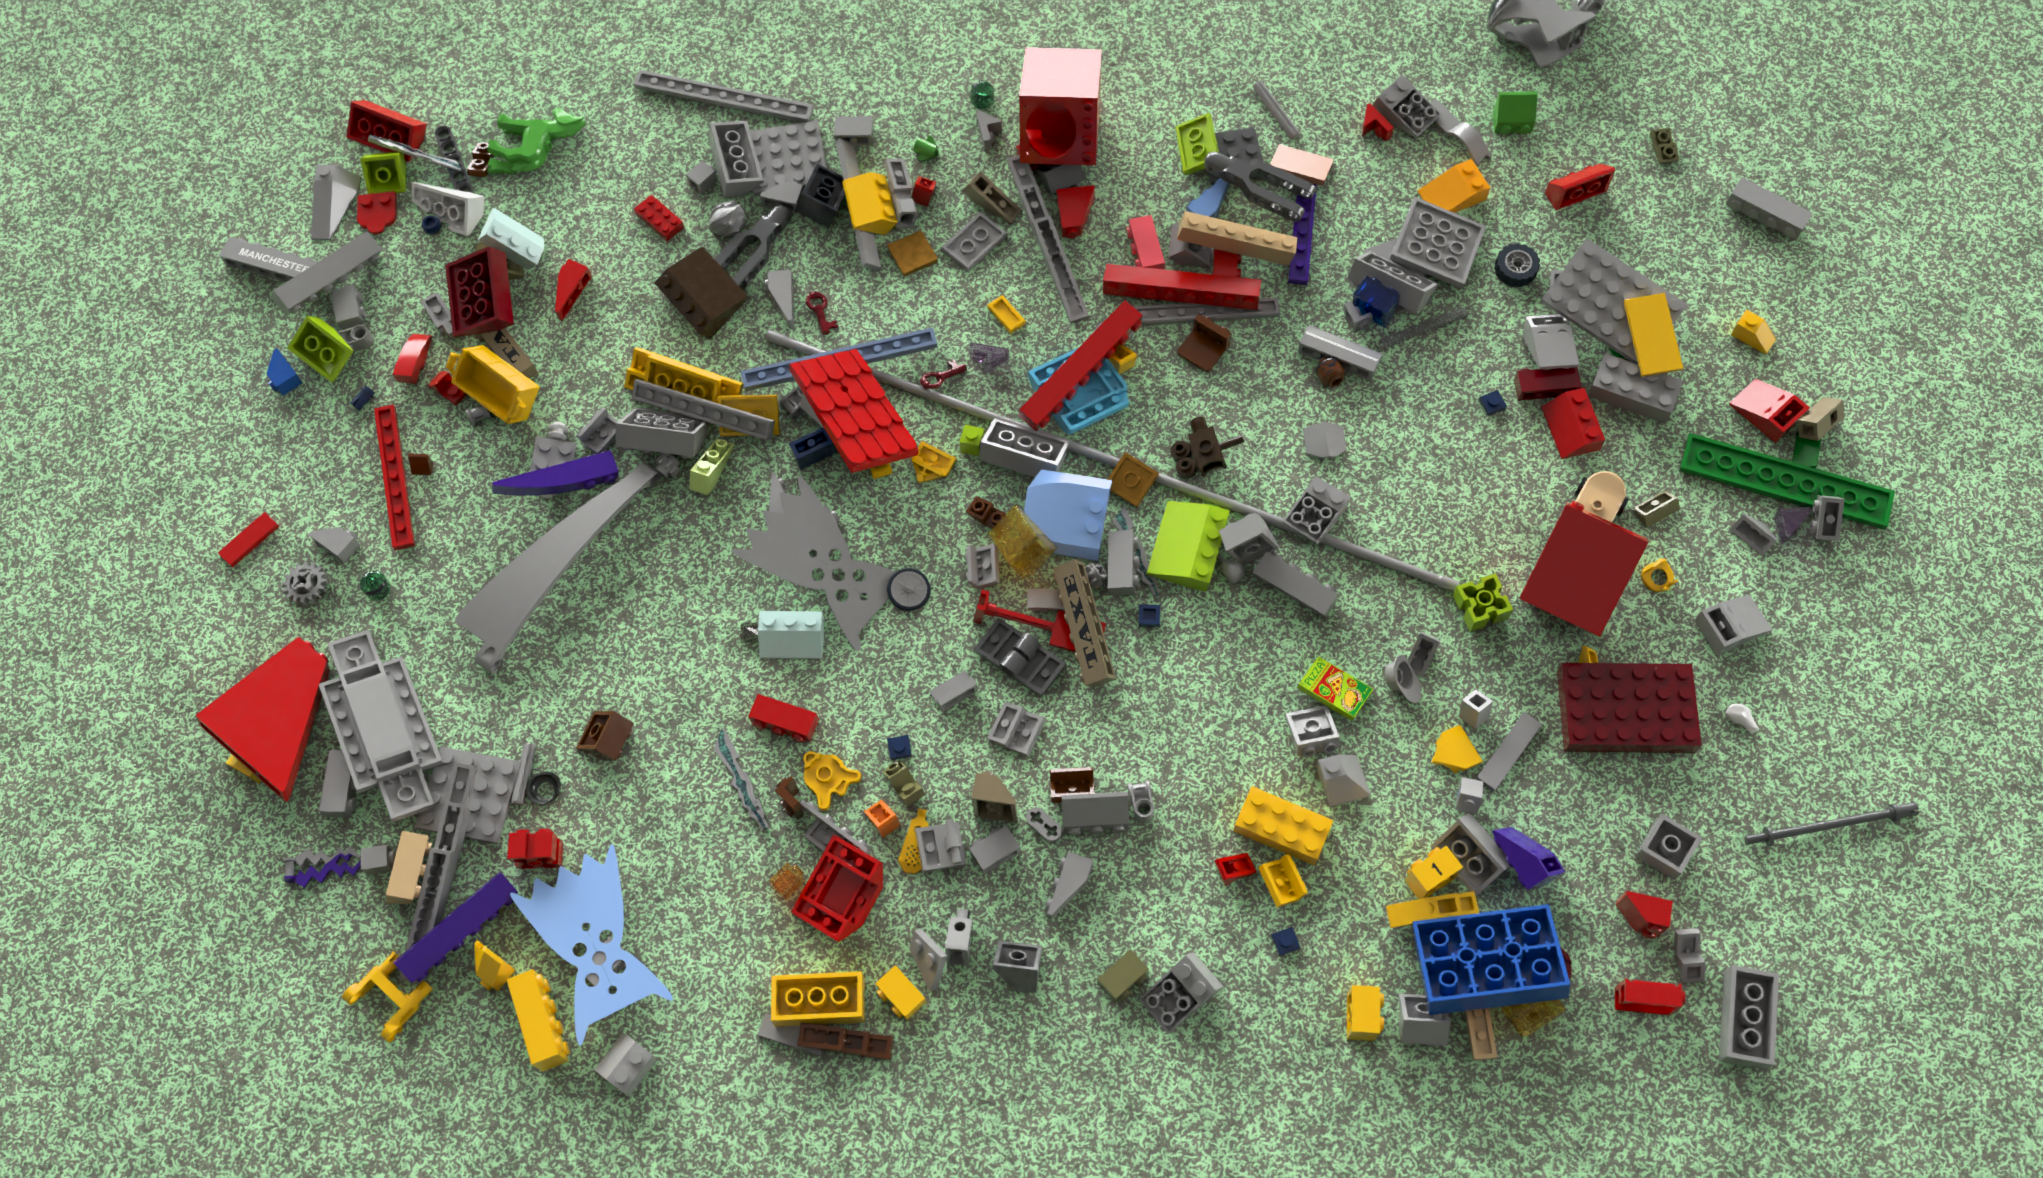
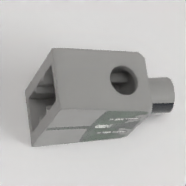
[945,909,973,966]

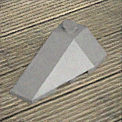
[311,165,361,240]

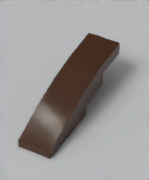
[797,1023,894,1060]

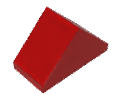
[911,176,937,206]

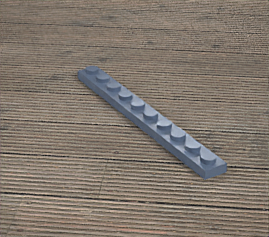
[740,328,938,392]

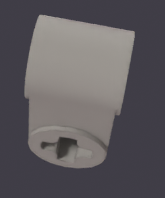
[337,325,374,352]
[779,385,805,420]
[1127,780,1154,824]

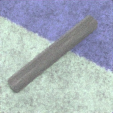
[1253,81,1299,139]

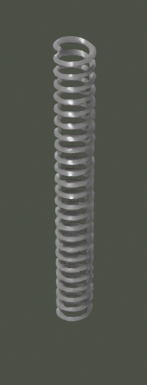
[1379,307,1468,350]

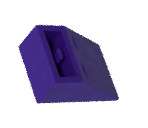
[1492,827,1566,890]

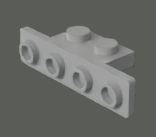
[800,800,871,856]

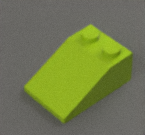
[287,316,354,383]

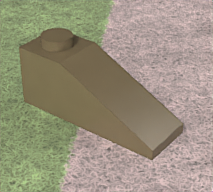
[962,171,1022,224]

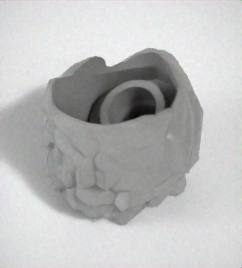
[709,200,746,237]

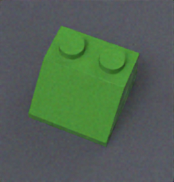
[1492,91,1538,135]

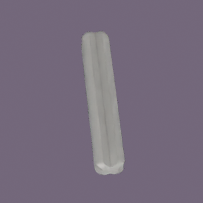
[511,743,536,805]

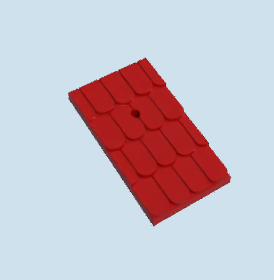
[789,349,919,473]

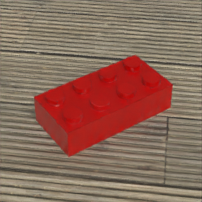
[634,194,684,241]

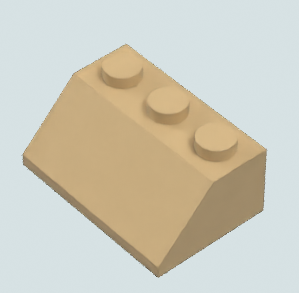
[386,831,432,904]

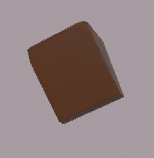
[408,453,433,475]

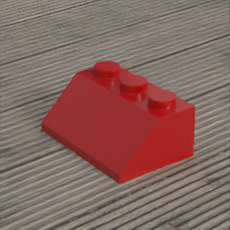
[1545,164,1615,210]
[1541,388,1605,459]

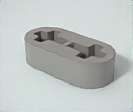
[1026,808,1062,843]

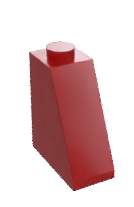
[1056,185,1095,239]

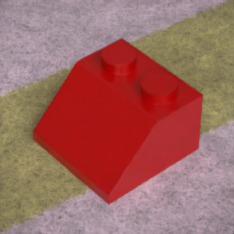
[1616,891,1673,939]

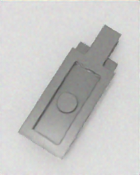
[420,292,458,341]

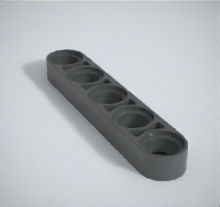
[435,126,474,193]

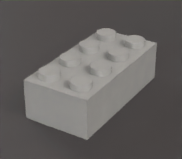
[1588,353,1683,424]
[1719,965,1779,1070]

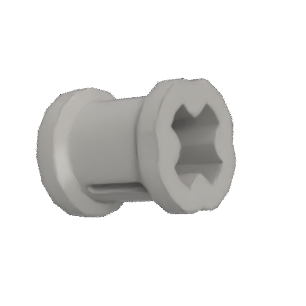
[466,405,492,426]

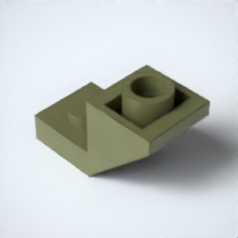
[883,760,926,806]

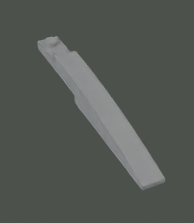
[1007,155,1089,323]
[399,762,478,983]

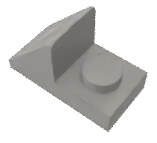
[976,110,1002,151]

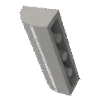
[1298,325,1383,381]

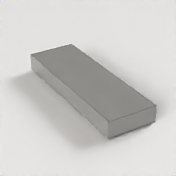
[757,1013,823,1056]

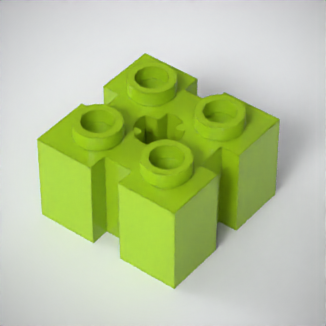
[1453,573,1513,632]

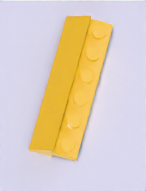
[624,347,743,403]

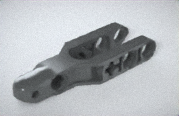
[1204,151,1316,222]
[715,204,791,290]

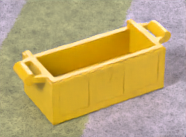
[446,345,540,424]

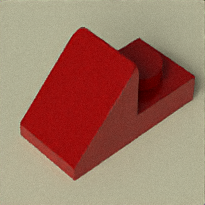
[1362,103,1394,142]
[427,371,467,406]
[1215,853,1257,886]

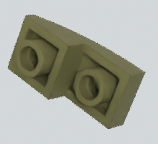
[1649,128,1679,164]

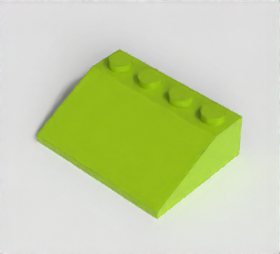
[1146,501,1230,592]

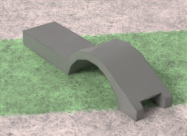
[1430,99,1492,167]

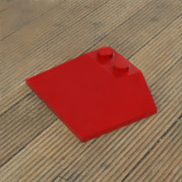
[791,834,883,942]

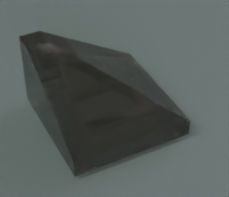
[740,623,759,643]

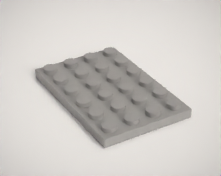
[1540,238,1688,364]

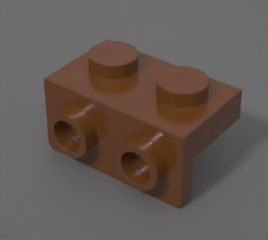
[1050,767,1094,803]
[775,776,804,820]

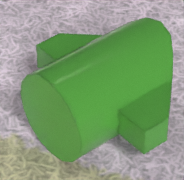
[913,135,939,162]

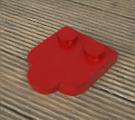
[357,191,397,234]

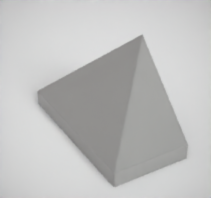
[1729,514,1777,556]

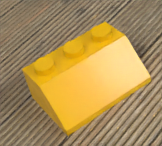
[842,172,897,235]

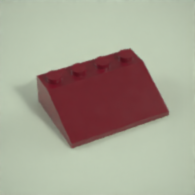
[445,246,514,337]

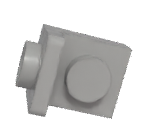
[1344,301,1373,331]

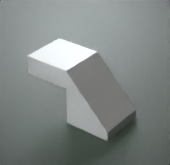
[1674,928,1706,983]

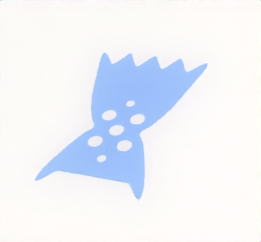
[510,844,673,1046]

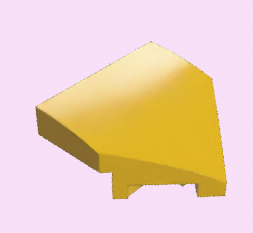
[911,441,957,483]
[1431,725,1483,773]

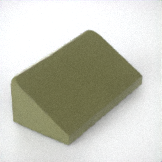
[1632,490,1680,528]

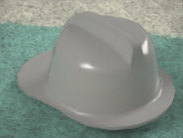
[1382,655,1421,703]

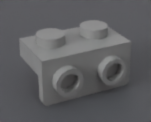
[577,407,618,454]
[965,544,1000,589]

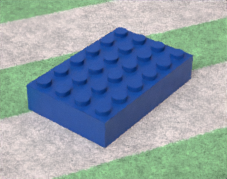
[1412,904,1570,1015]

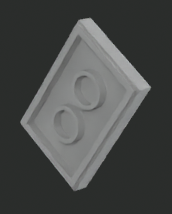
[941,212,1008,272]

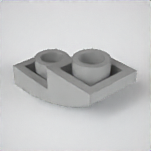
[1027,588,1065,613]

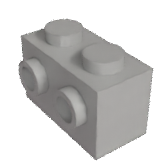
[1810,495,1845,541]

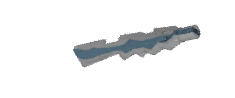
[368,135,461,171]
[1113,505,1161,597]
[714,729,769,832]

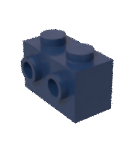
[789,427,837,470]

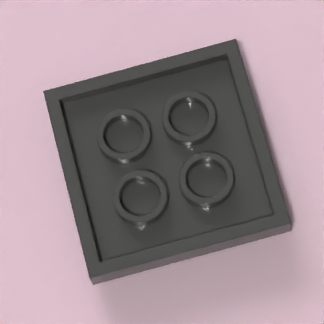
[1207,127,1264,185]

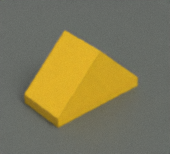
[1109,345,1137,374]

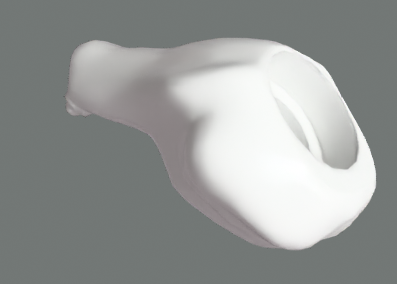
[1725,704,1759,733]

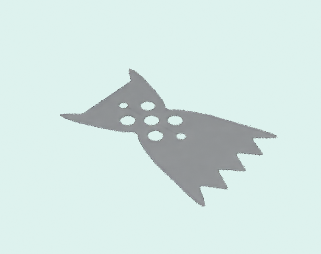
[731,475,895,651]

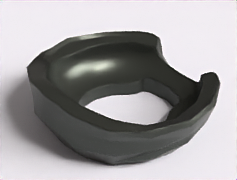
[527,771,561,804]

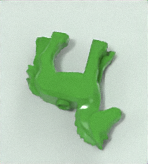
[487,107,585,174]

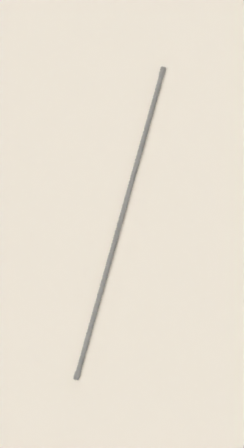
[765,330,1460,593]

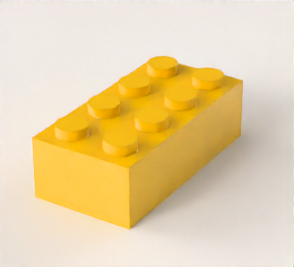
[1233,786,1334,866]
[507,969,570,1072]
[771,971,865,1027]

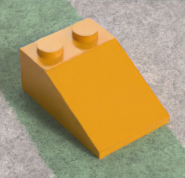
[1418,159,1490,213]

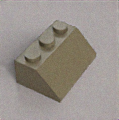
[971,771,1018,823]

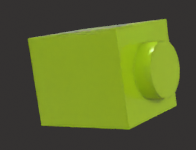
[959,424,985,456]

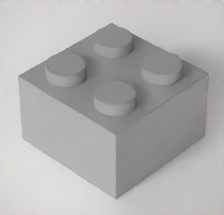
[1635,814,1702,880]

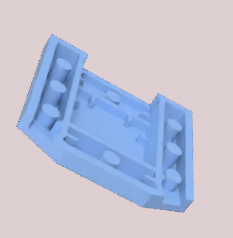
[1021,470,1112,561]

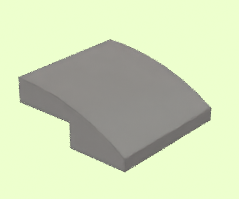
[987,702,1046,757]

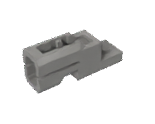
[884,159,918,229]

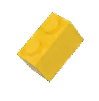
[875,965,927,1020]

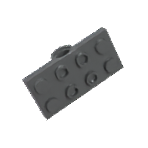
[974,618,1066,698]

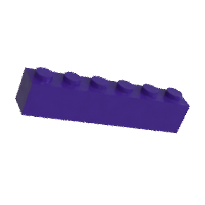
[394,872,518,983]

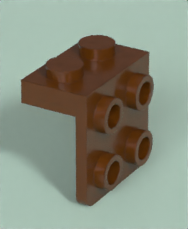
[1177,314,1232,372]

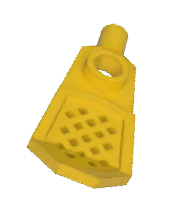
[898,808,929,874]

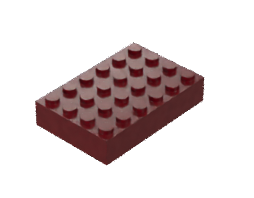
[1557,663,1702,753]

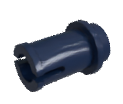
[350,386,375,411]

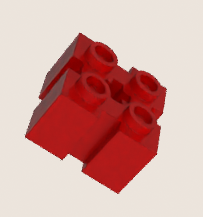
[507,828,563,869]

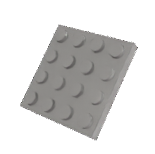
[750,120,826,197]
[1390,197,1486,288]
[415,747,522,844]

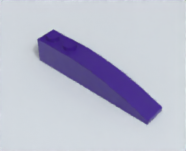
[492,450,619,496]

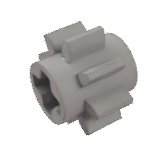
[655,454,680,478]
[1085,563,1107,590]

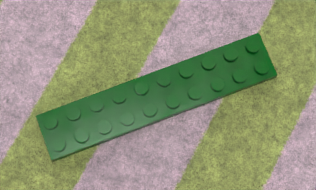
[1679,433,1895,530]

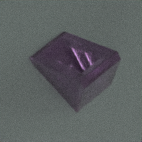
[1774,507,1813,545]

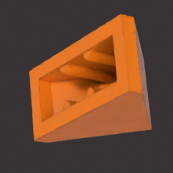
[864,799,900,838]

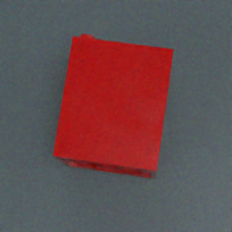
[1019,47,1102,166]
[1519,500,1649,637]

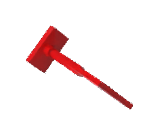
[973,590,1106,653]

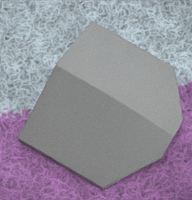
[1303,422,1347,458]

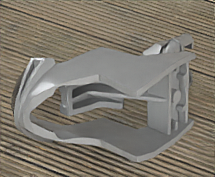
[1487,0,1604,68]

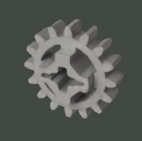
[282,561,329,606]

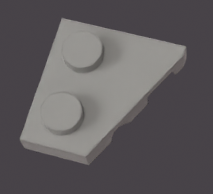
[909,929,948,992]

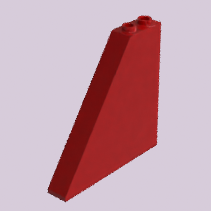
[195,636,330,802]

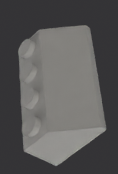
[708,121,763,197]
[1347,251,1438,313]
[979,418,1070,477]

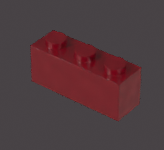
[1514,367,1582,401]

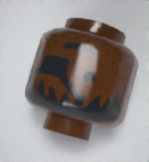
[1315,357,1345,388]

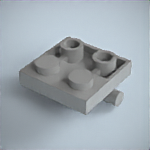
[915,819,966,873]

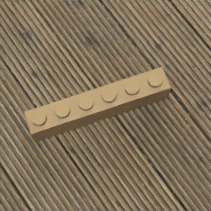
[1177,211,1297,266]

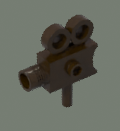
[1170,417,1244,479]

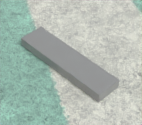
[1476,712,1542,791]

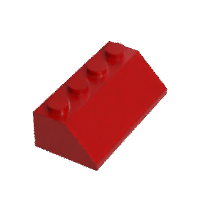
[346,100,427,162]

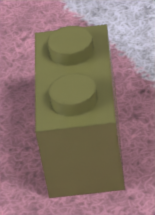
[1097,949,1149,1003]

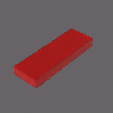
[218,512,280,568]

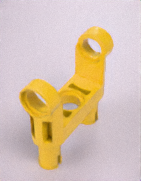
[342,951,433,1042]

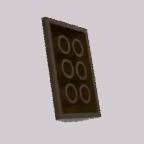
[654,246,749,339]

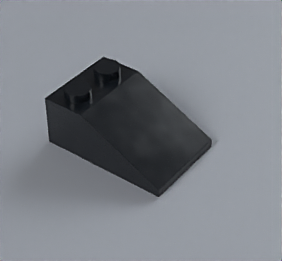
[794,163,845,228]

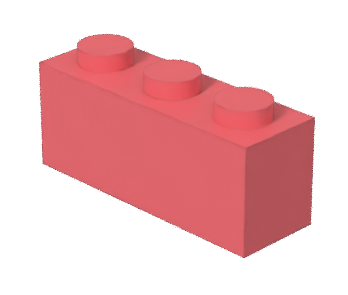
[1126,215,1165,270]

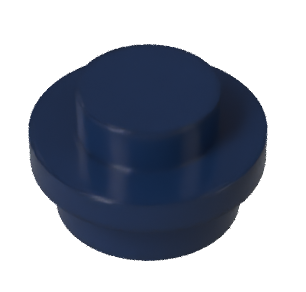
[422,215,441,234]

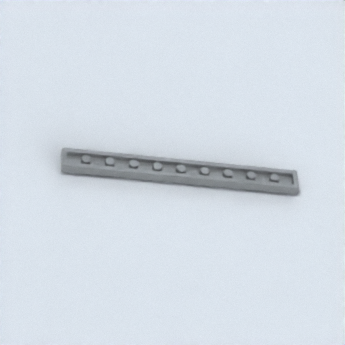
[634,70,814,123]

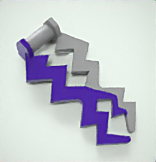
[284,847,361,888]

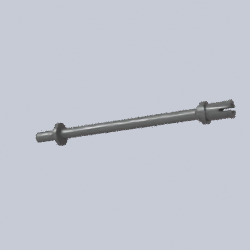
[1744,801,1919,847]

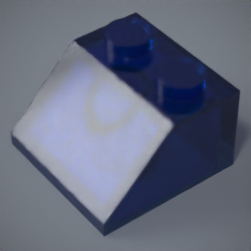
[1353,275,1400,328]

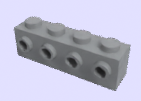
[1726,177,1813,240]
[1253,552,1339,619]

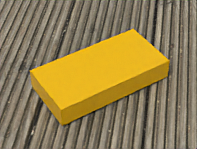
[987,295,1026,334]

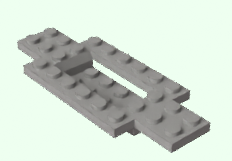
[319,630,443,823]

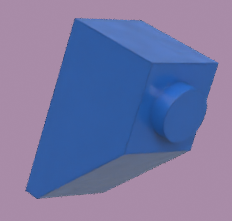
[266,348,303,396]

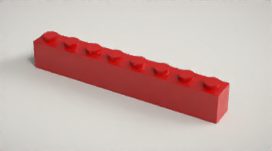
[1103,264,1261,310]
[1018,300,1143,431]

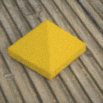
[1579,646,1598,663]

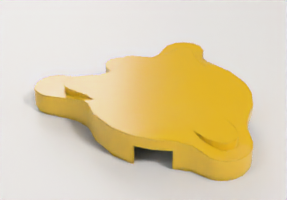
[803,751,862,811]

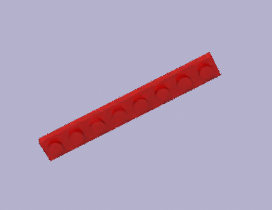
[374,404,415,551]

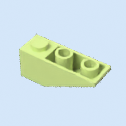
[689,438,735,495]

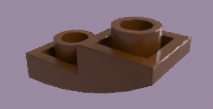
[467,143,494,177]
[966,496,1013,535]

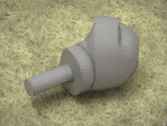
[1217,554,1245,584]

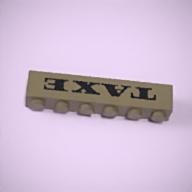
[475,328,538,379]
[1053,559,1116,688]

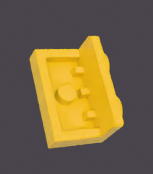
[1258,854,1308,908]

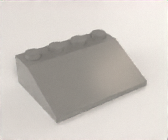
[616,407,711,458]

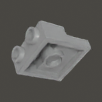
[1286,705,1340,758]

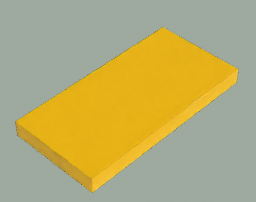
[1623,293,1683,377]

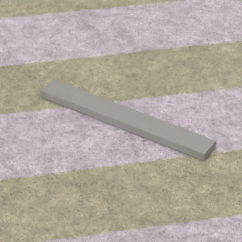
[836,138,881,271]
[1133,297,1280,325]
[632,379,775,441]

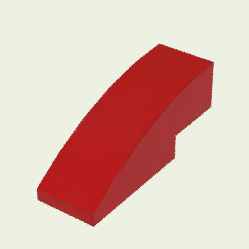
[392,334,432,384]

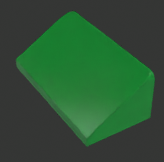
[1792,431,1821,468]

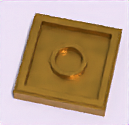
[887,230,938,277]
[1107,452,1159,508]

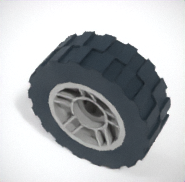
[1494,243,1540,287]

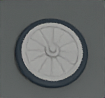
[887,568,931,611]

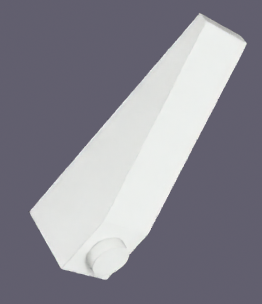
[411,182,484,236]

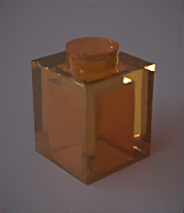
[769,862,805,900]

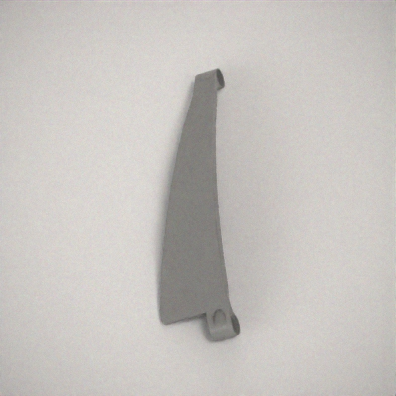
[455,463,661,674]

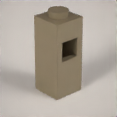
[1798,397,1844,441]

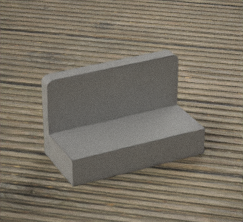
[930,671,978,712]

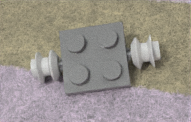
[530,422,577,499]

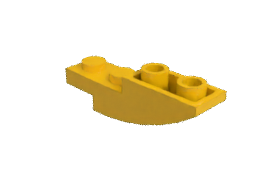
[1386,891,1479,928]

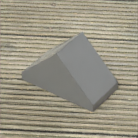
[1408,632,1440,677]

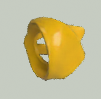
[1641,558,1678,592]

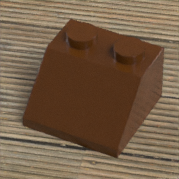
[576,711,634,761]

